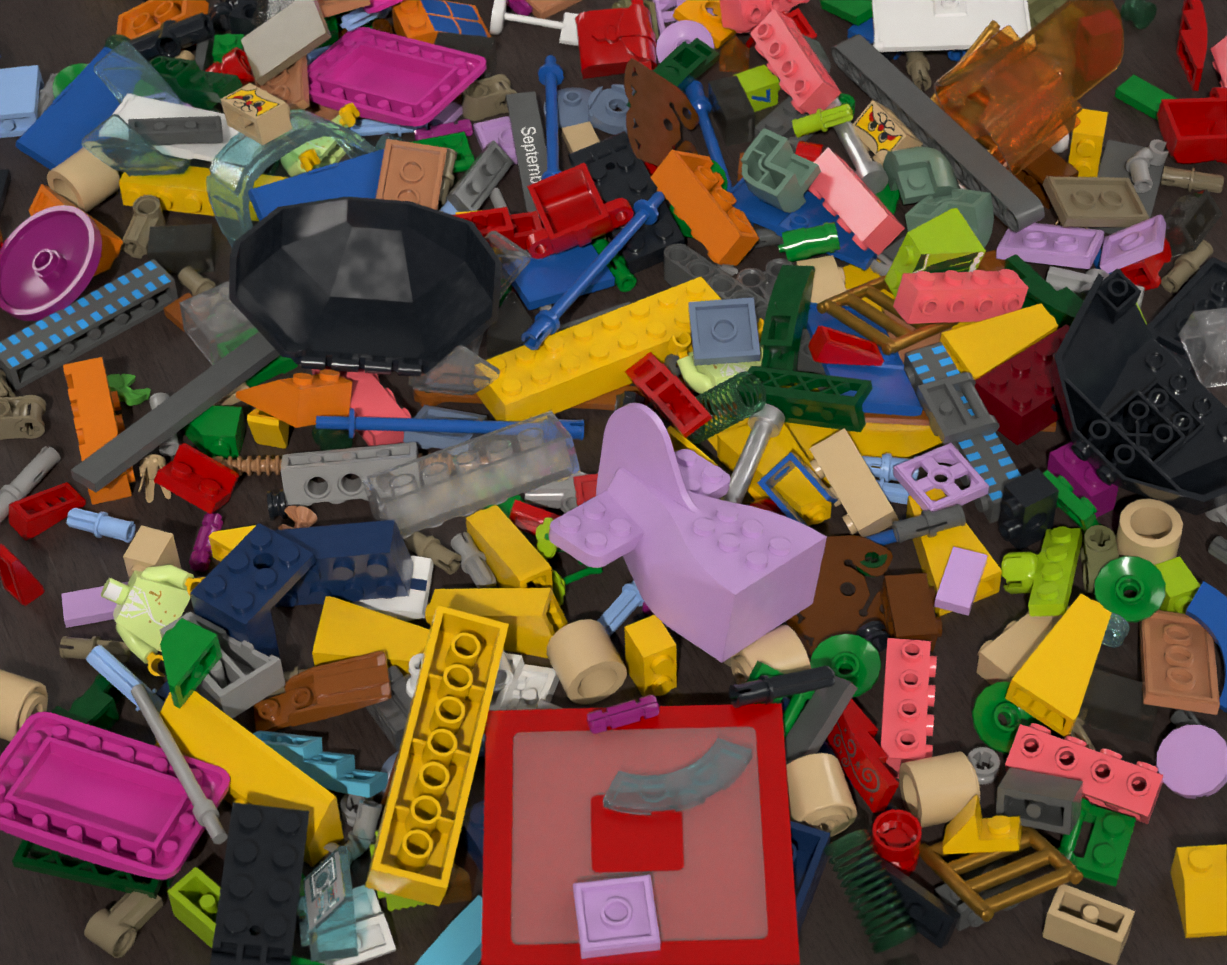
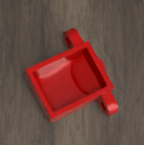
[575,0,657,79]
[1157,87,1227,164]
[525,163,634,259]

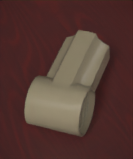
[121,195,166,259]
[85,882,163,958]

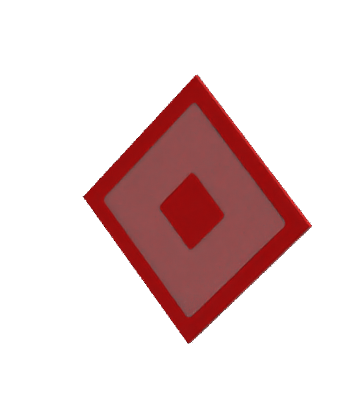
[481,703,800,965]

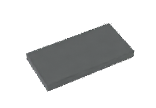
[1084,140,1167,234]

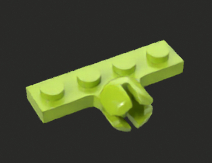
[1001,526,1082,617]

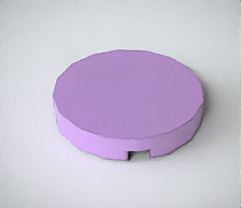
[1156,725,1227,799]

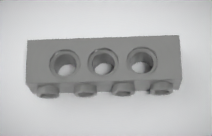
[280,442,421,507]

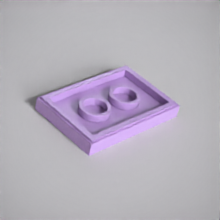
[996,223,1104,269]

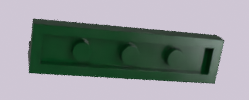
[734,366,873,432]
[12,839,176,899]

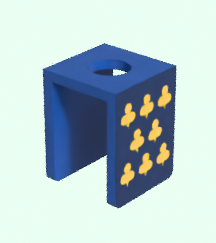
[758,452,838,527]

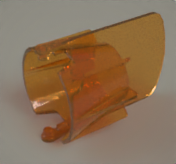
[933,0,1124,176]

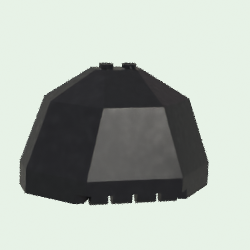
[229,196,502,377]

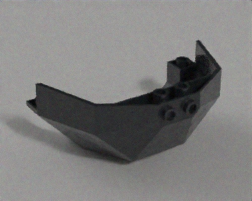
[1049,268,1227,516]

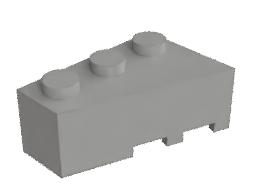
[160,612,286,719]

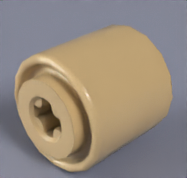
[47,145,120,213]
[1116,499,1183,565]
[546,619,627,705]
[731,625,811,684]
[0,670,48,742]
[899,751,980,828]
[786,753,857,837]

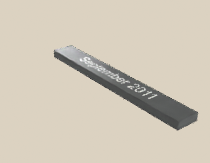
[506,91,547,218]

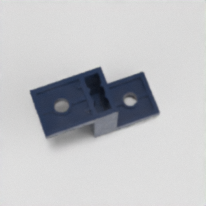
[156,523,316,702]

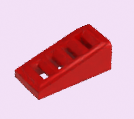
[808,325,884,366]
[9,482,86,540]
[0,544,45,606]

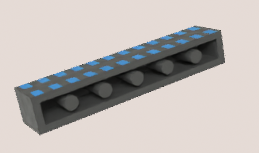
[0,259,178,391]
[904,342,1021,523]

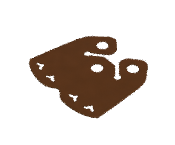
[624,58,699,167]
[786,535,893,657]

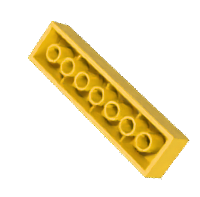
[474,276,722,422]
[365,605,509,907]

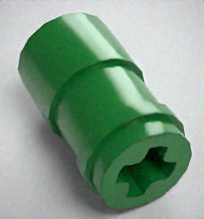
[778,222,841,262]

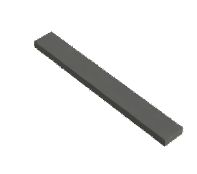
[71,332,280,492]

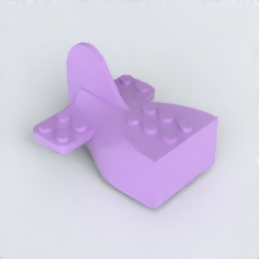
[549,403,827,663]

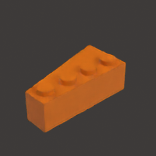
[650,150,759,266]
[63,357,136,505]

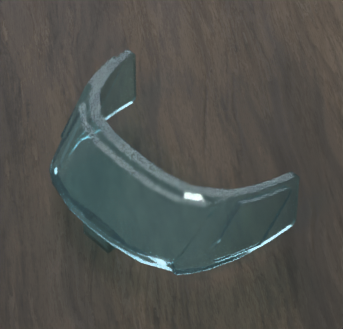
[82,41,191,177]
[206,109,377,247]

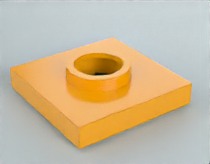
[672,0,737,49]

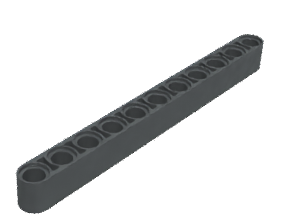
[831,34,1045,233]

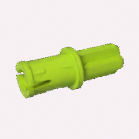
[792,103,853,138]

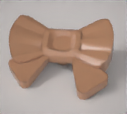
[278,505,317,530]

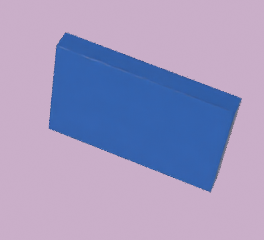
[502,243,615,310]

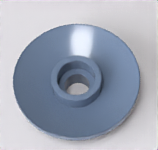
[544,87,592,128]

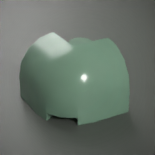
[741,128,821,213]
[883,146,960,204]
[905,189,994,248]

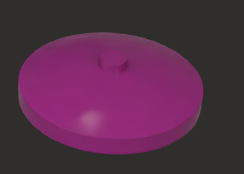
[0,205,102,321]

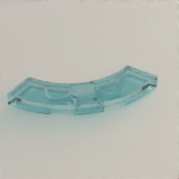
[603,738,753,815]

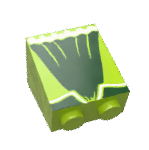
[884,208,986,298]

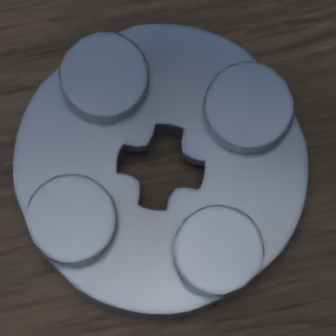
[587,84,638,135]

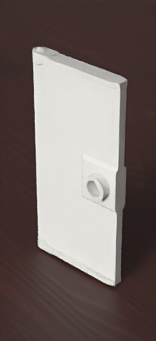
[872,0,1034,52]
[100,93,278,171]

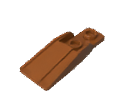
[254,651,392,732]

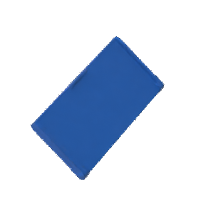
[15,47,143,170]
[248,149,384,221]
[728,178,897,270]
[807,302,923,416]

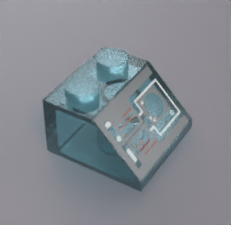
[298,846,358,962]

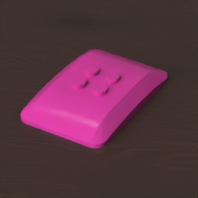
[307,27,487,127]
[0,712,230,880]

